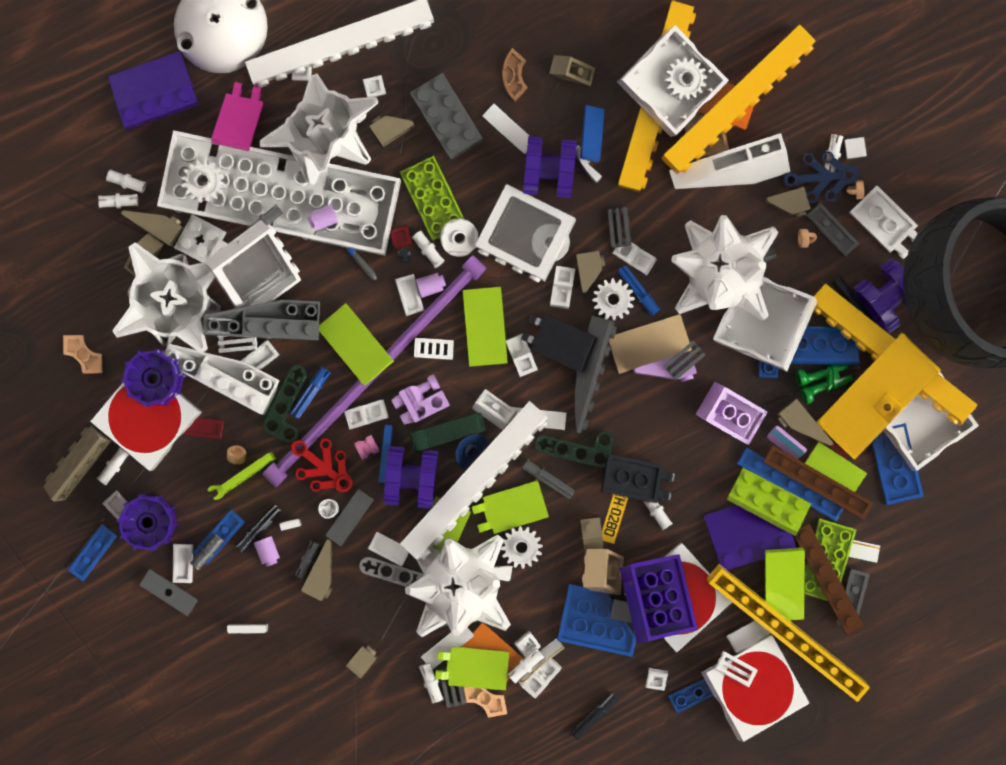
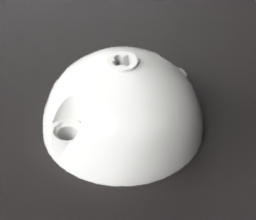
[174,0,268,73]

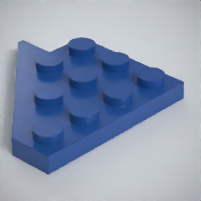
[557,584,636,657]

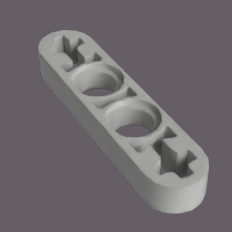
[359,557,424,587]

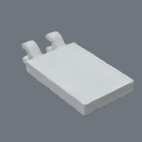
[849,186,918,259]

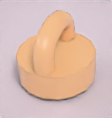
[846,180,864,199]
[798,229,817,248]
[227,445,246,465]

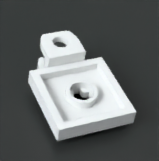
[174,214,232,264]

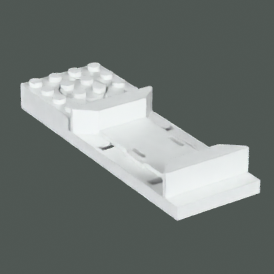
[157,130,401,256]

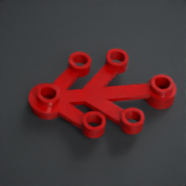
[291,438,353,492]

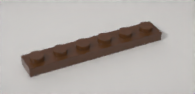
[763,445,873,519]
[793,523,864,635]

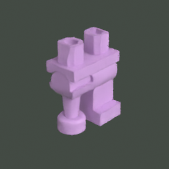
[391,374,450,425]

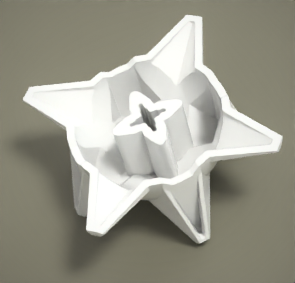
[260,74,378,184]
[672,215,779,321]
[113,243,221,353]
[405,535,511,637]

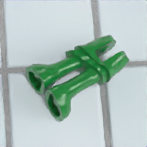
[795,364,853,405]

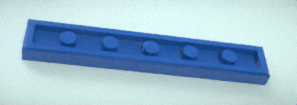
[736,447,844,522]

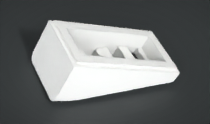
[414,338,454,360]
[494,565,513,581]

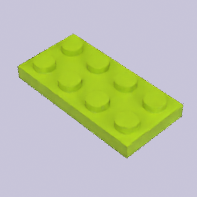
[727,468,811,536]

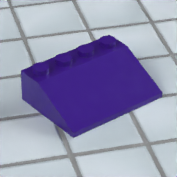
[109,51,200,130]
[703,505,796,570]
[619,554,698,644]

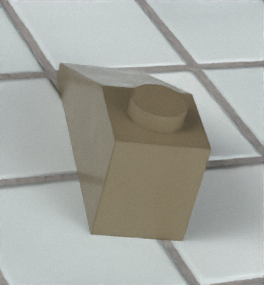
[121,211,184,247]
[777,399,834,446]
[301,538,332,601]

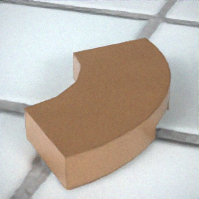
[502,48,528,102]

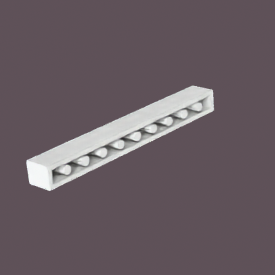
[245,0,434,87]
[400,401,547,561]

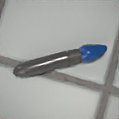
[345,247,377,280]

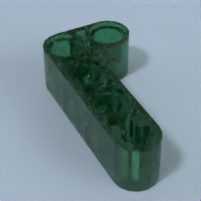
[264,365,308,443]
[409,412,487,452]
[535,431,613,467]

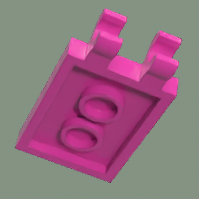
[211,82,263,151]

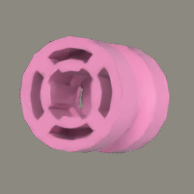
[354,435,380,460]

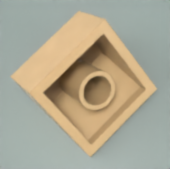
[582,549,624,595]

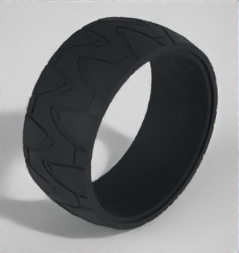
[903,197,1006,368]

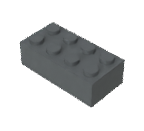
[410,73,483,161]

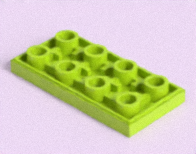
[400,156,464,241]
[463,287,508,367]
[319,303,394,386]
[804,519,857,601]
[765,548,805,620]

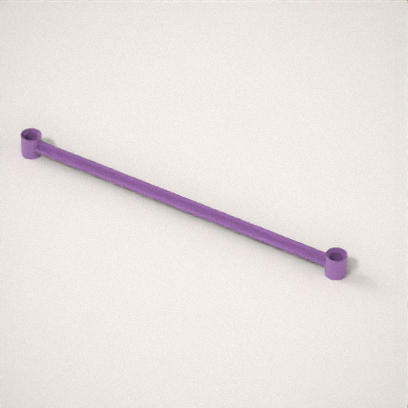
[262,255,487,488]

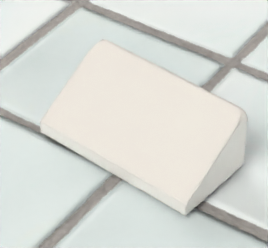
[472,389,516,430]

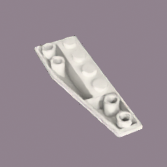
[669,133,790,189]
[165,344,279,415]

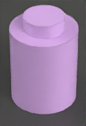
[308,204,338,230]
[416,272,446,298]
[254,536,280,566]

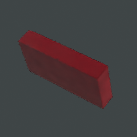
[183,417,224,440]

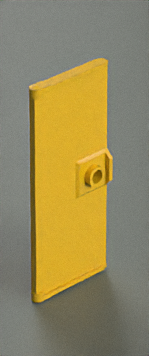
[816,333,941,460]

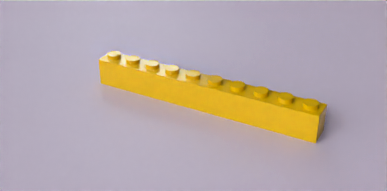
[618,1,696,192]
[661,25,815,175]
[813,284,977,426]
[707,564,870,702]

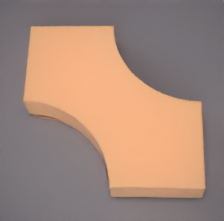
[63,335,103,374]
[463,687,507,718]

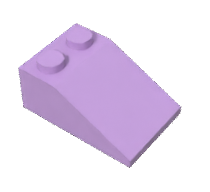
[633,351,697,382]
[695,381,767,445]

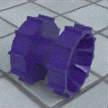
[523,136,576,198]
[854,258,906,333]
[121,349,186,407]
[384,446,438,509]
[116,493,179,552]

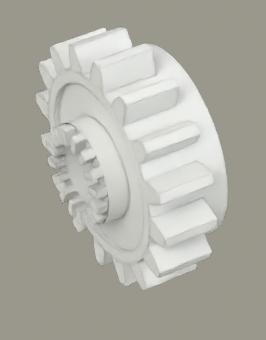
[664,57,707,101]
[181,160,225,203]
[592,278,635,321]
[501,526,543,569]

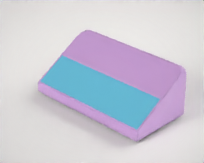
[767,426,807,459]

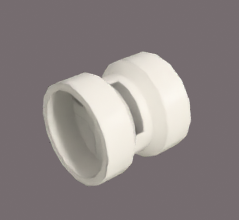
[318,499,339,518]

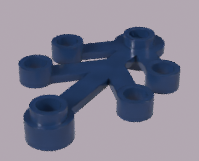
[783,151,859,203]

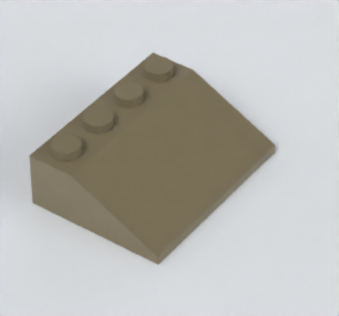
[43,426,112,502]

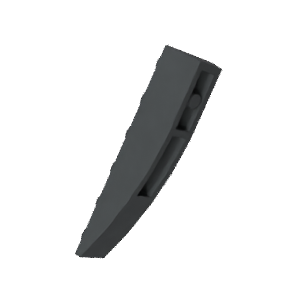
[203,300,320,341]
[575,316,617,433]

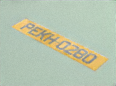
[602,495,628,544]

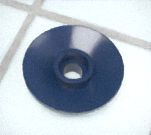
[455,434,489,470]

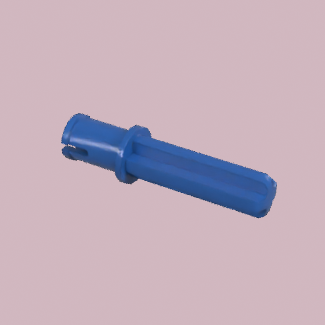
[618,265,660,316]
[290,366,331,418]

